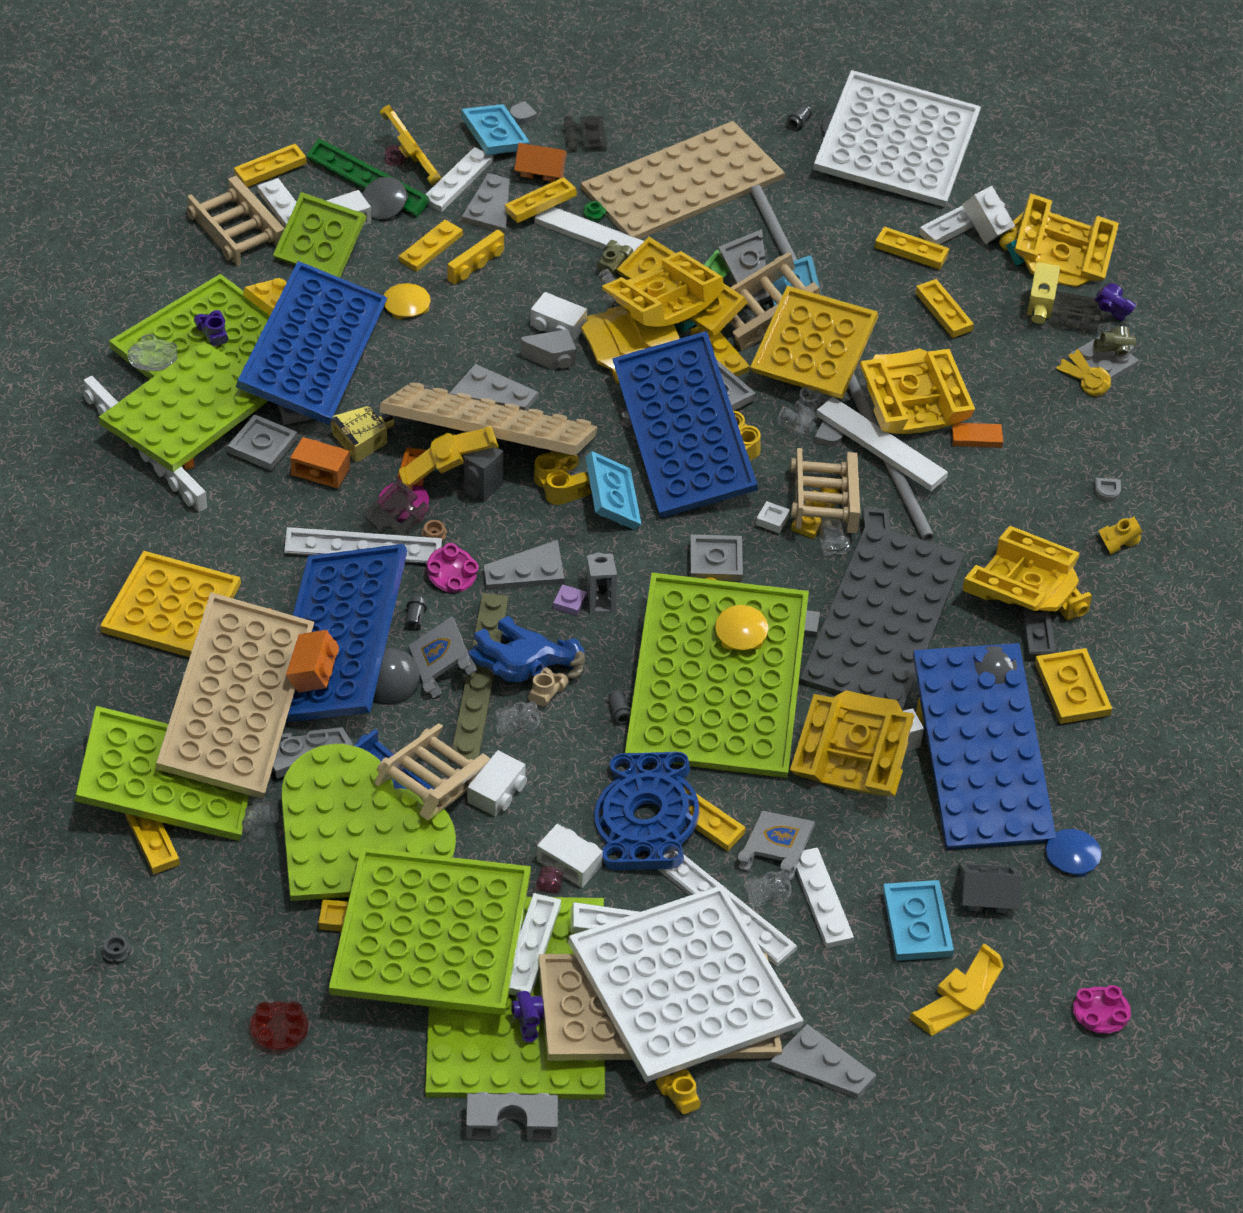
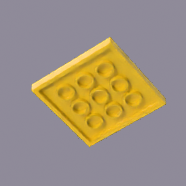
[750,286,879,399]
[100,551,241,657]

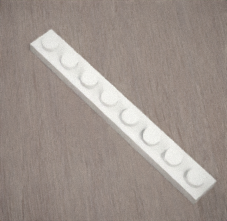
[83,376,207,512]

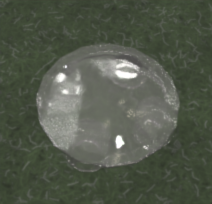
[128,334,177,371]

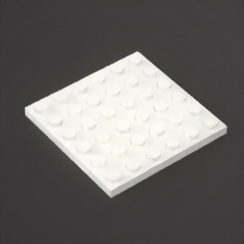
[813,70,981,207]
[568,885,804,1082]

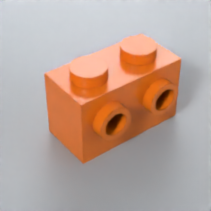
[514,143,567,182]
[290,437,350,489]
[286,630,339,693]

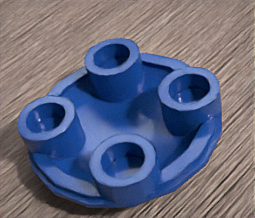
[1046,829,1101,877]

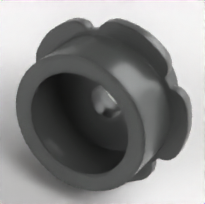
[102,935,131,962]

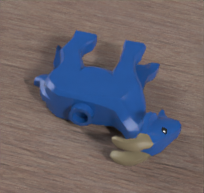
[468,616,585,682]

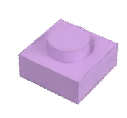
[553,585,587,616]

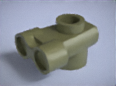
[597,240,634,277]
[1093,326,1136,356]

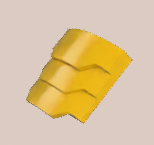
[1014,193,1119,287]
[602,251,724,327]
[581,306,679,384]
[859,348,975,434]
[962,526,1080,611]
[790,690,915,796]

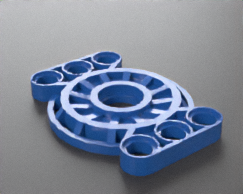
[594,752,700,870]

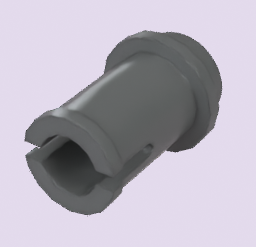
[787,104,812,130]
[404,596,427,630]
[608,690,631,725]

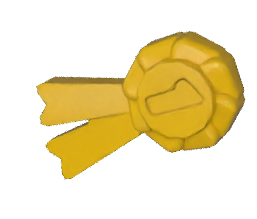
[1056,349,1111,396]

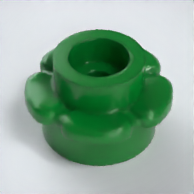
[583,201,606,221]

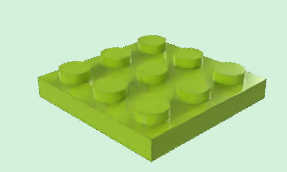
[273,192,367,278]

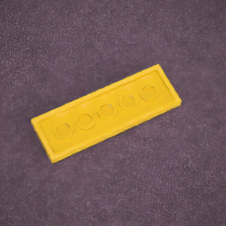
[617,237,748,336]

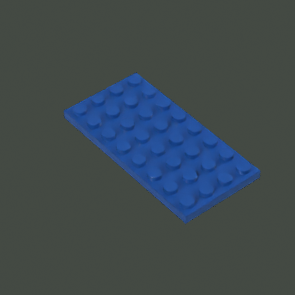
[236,261,388,425]
[612,331,759,518]
[286,544,408,722]
[912,643,1056,850]

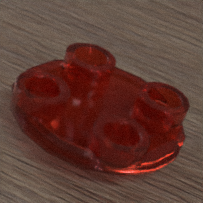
[250,1001,309,1050]

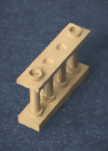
[186,176,285,266]
[730,252,821,350]
[790,448,860,533]
[374,723,491,820]

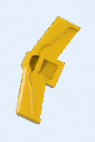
[379,105,442,186]
[399,426,499,490]
[909,944,1004,1036]

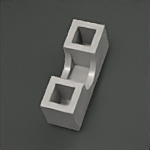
[466,1092,558,1141]

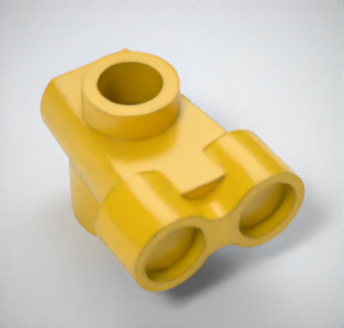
[1098,517,1143,554]
[656,1068,701,1114]

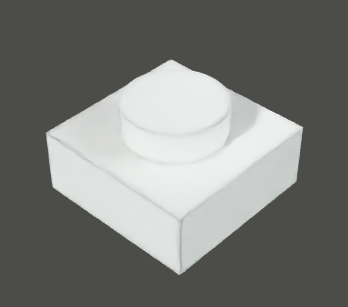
[756,501,790,533]

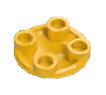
[384,283,431,319]
[715,605,769,650]

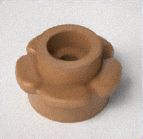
[421,520,447,541]

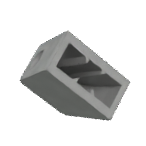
[586,552,617,613]

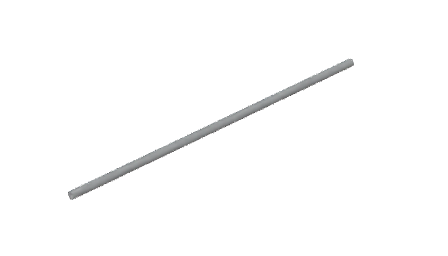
[750,185,934,541]

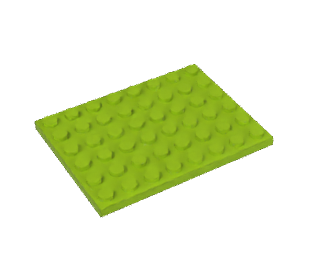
[625,573,809,778]
[426,897,605,1099]

